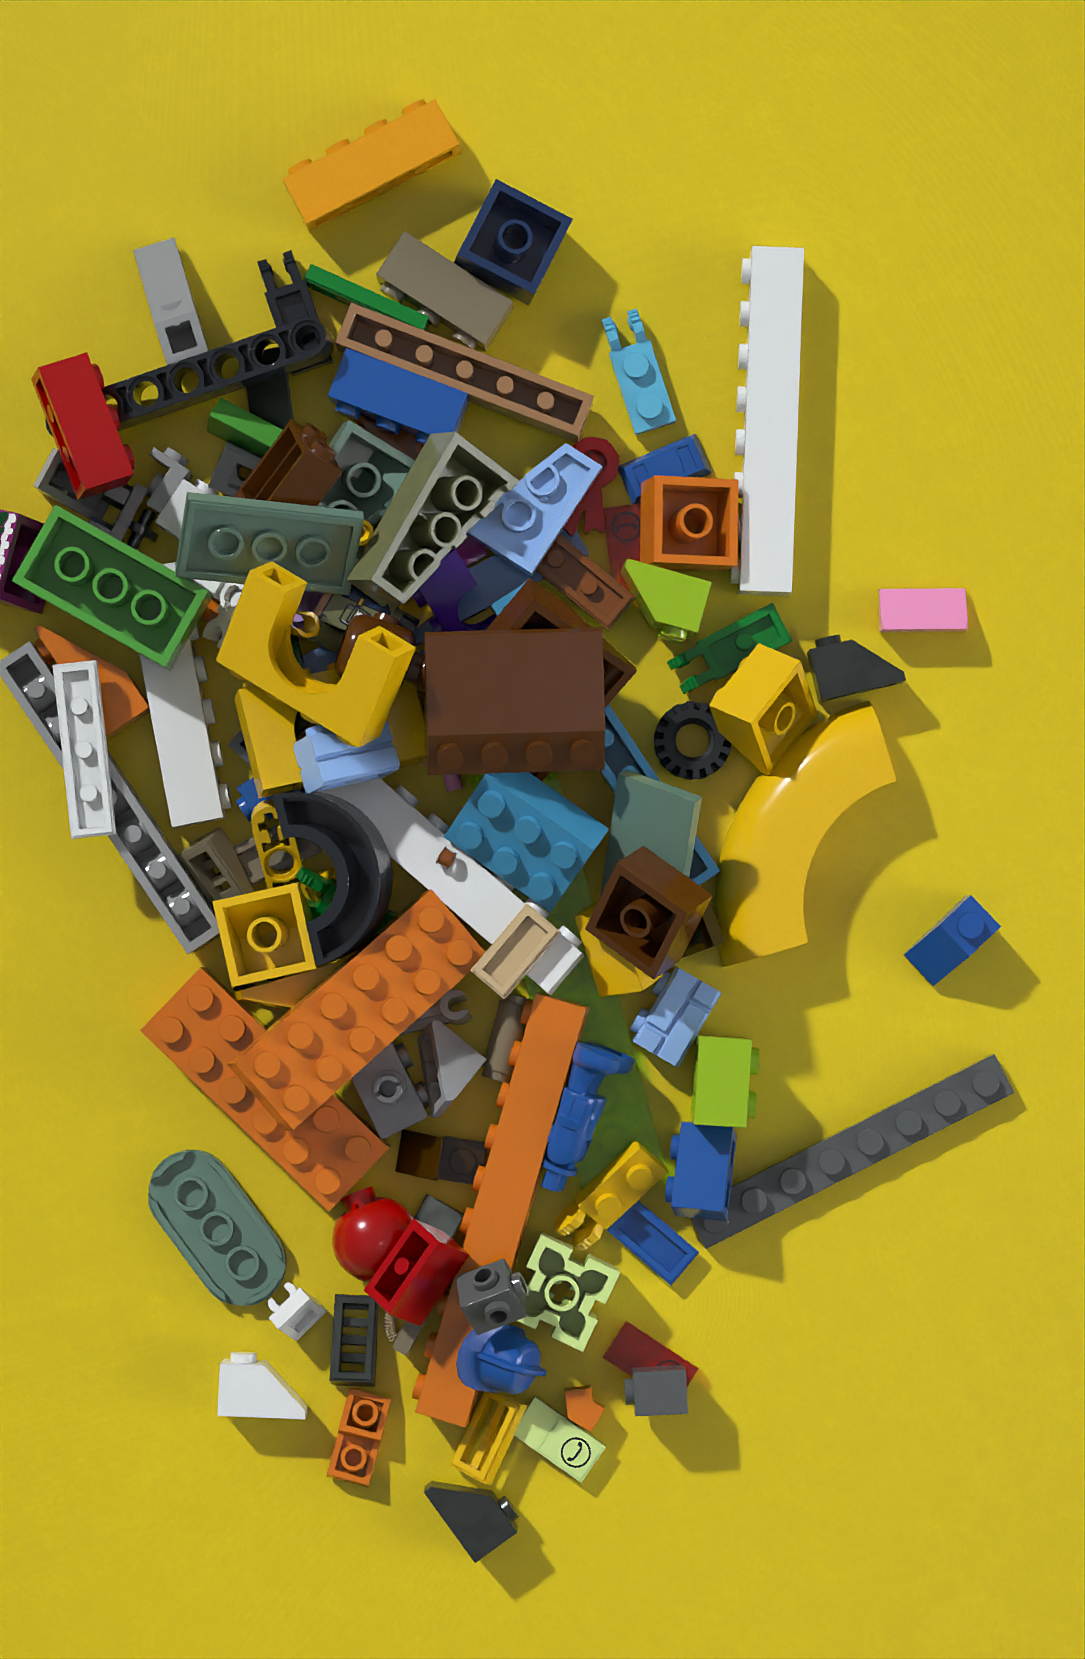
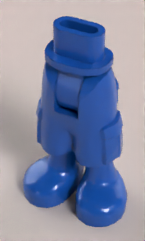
[541,1042,636,1192]

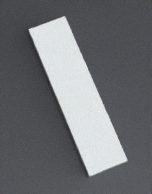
[53,660,117,839]

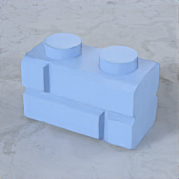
[293,721,400,793]
[630,966,721,1068]

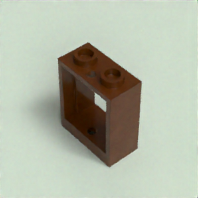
[234,419,342,506]

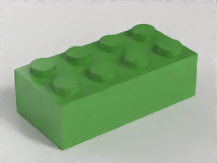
[12,505,213,671]

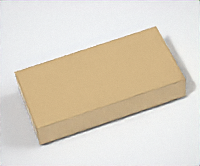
[470,904,561,999]

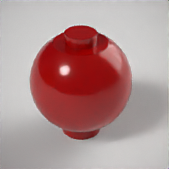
[332,1186,413,1283]

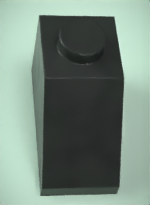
[807,635,906,703]
[424,1481,519,1563]

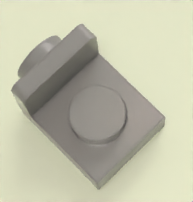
[146,447,193,515]

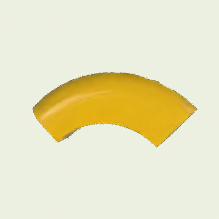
[714,701,897,967]

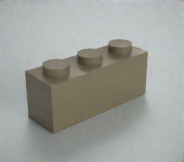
[376,231,513,351]

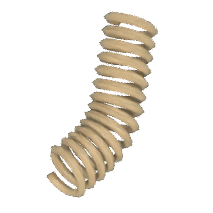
[383,1312,399,1342]

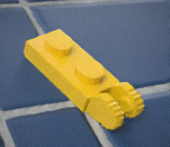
[554,1141,669,1251]

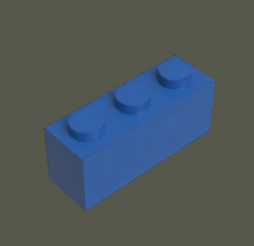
[328,347,470,446]

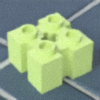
[517,1231,620,1352]

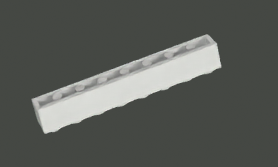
[730,246,804,596]
[319,777,585,995]

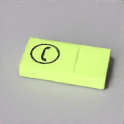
[514,1396,606,1483]

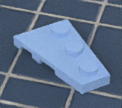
[466,443,602,576]

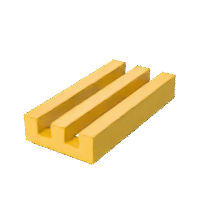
[450,1391,527,1485]

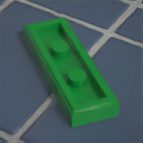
[305,264,430,331]

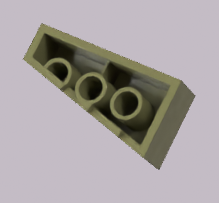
[347,432,520,604]

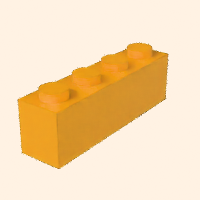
[282,99,460,232]

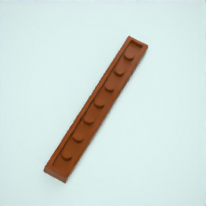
[350,415,636,631]

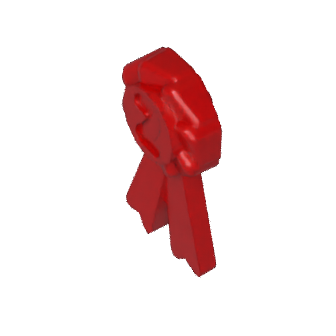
[562,437,620,537]

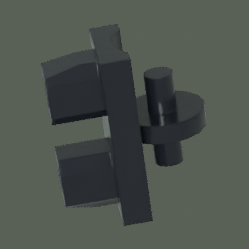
[88,483,159,550]

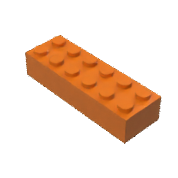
[228,889,485,1131]
[140,967,391,1212]

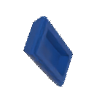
[618,433,712,506]
[606,1200,699,1285]

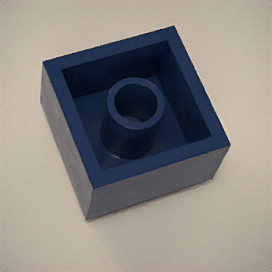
[454,179,573,306]

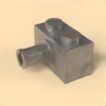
[351,1041,429,1140]

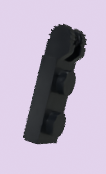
[257,250,333,376]

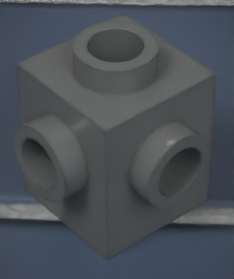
[456,1258,529,1335]

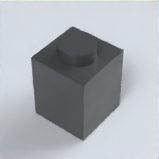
[624,1365,688,1416]

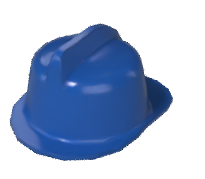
[456,1325,547,1394]

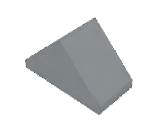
[33,448,109,519]
[417,1021,487,1118]

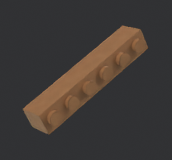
[335,303,594,443]

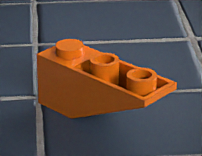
[34,625,150,738]

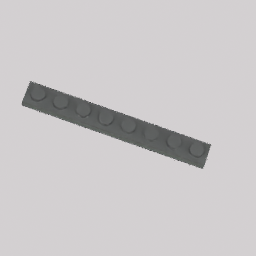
[690,1054,1014,1249]

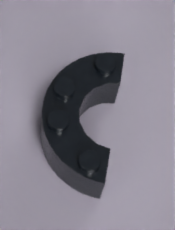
[272,791,393,966]

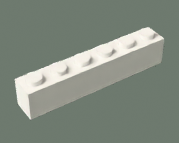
[139,562,232,828]

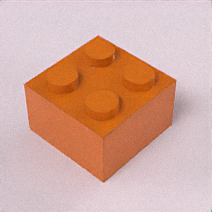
[640,475,739,572]

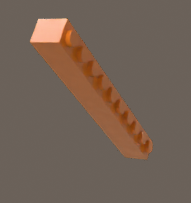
[412,992,590,1428]

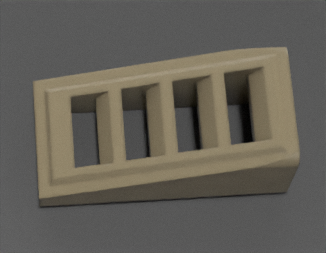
[178,827,254,908]

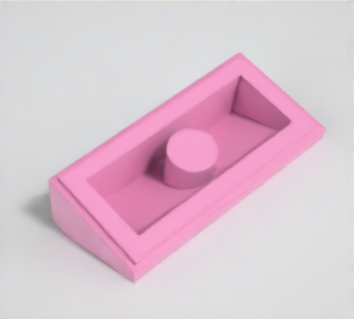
[879,588,968,632]

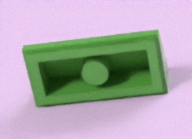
[207,398,283,457]

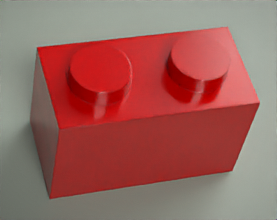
[364,1218,469,1326]

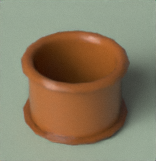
[436,847,457,870]

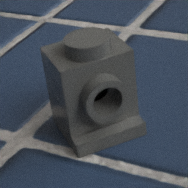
[208,440,263,497]

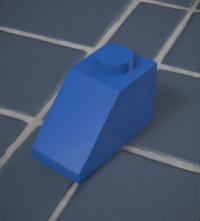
[903,895,1001,986]

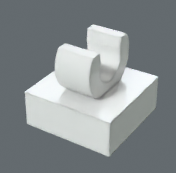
[268,1282,327,1341]

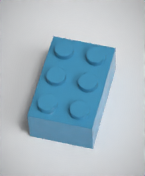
[443,772,609,912]

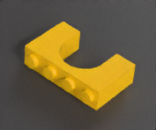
[216,561,416,748]
[234,662,426,798]

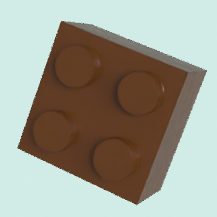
[585,845,713,980]

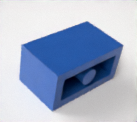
[665,1122,737,1221]

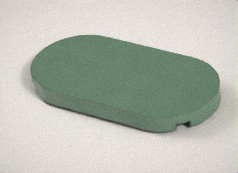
[148,1150,287,1306]

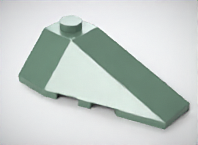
[318,420,415,526]

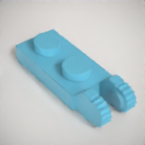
[601,309,676,436]

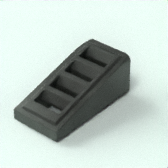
[329,1294,379,1387]

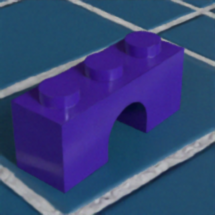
[412,548,497,632]

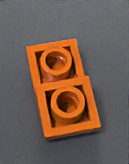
[327,1388,391,1488]

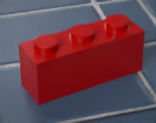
[31,352,136,500]

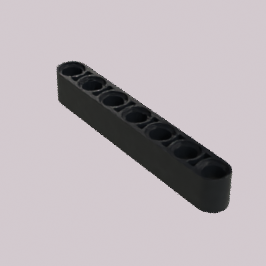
[45,318,335,436]

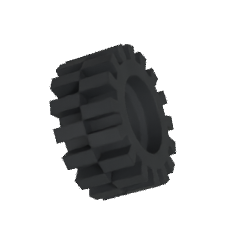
[654,701,731,780]

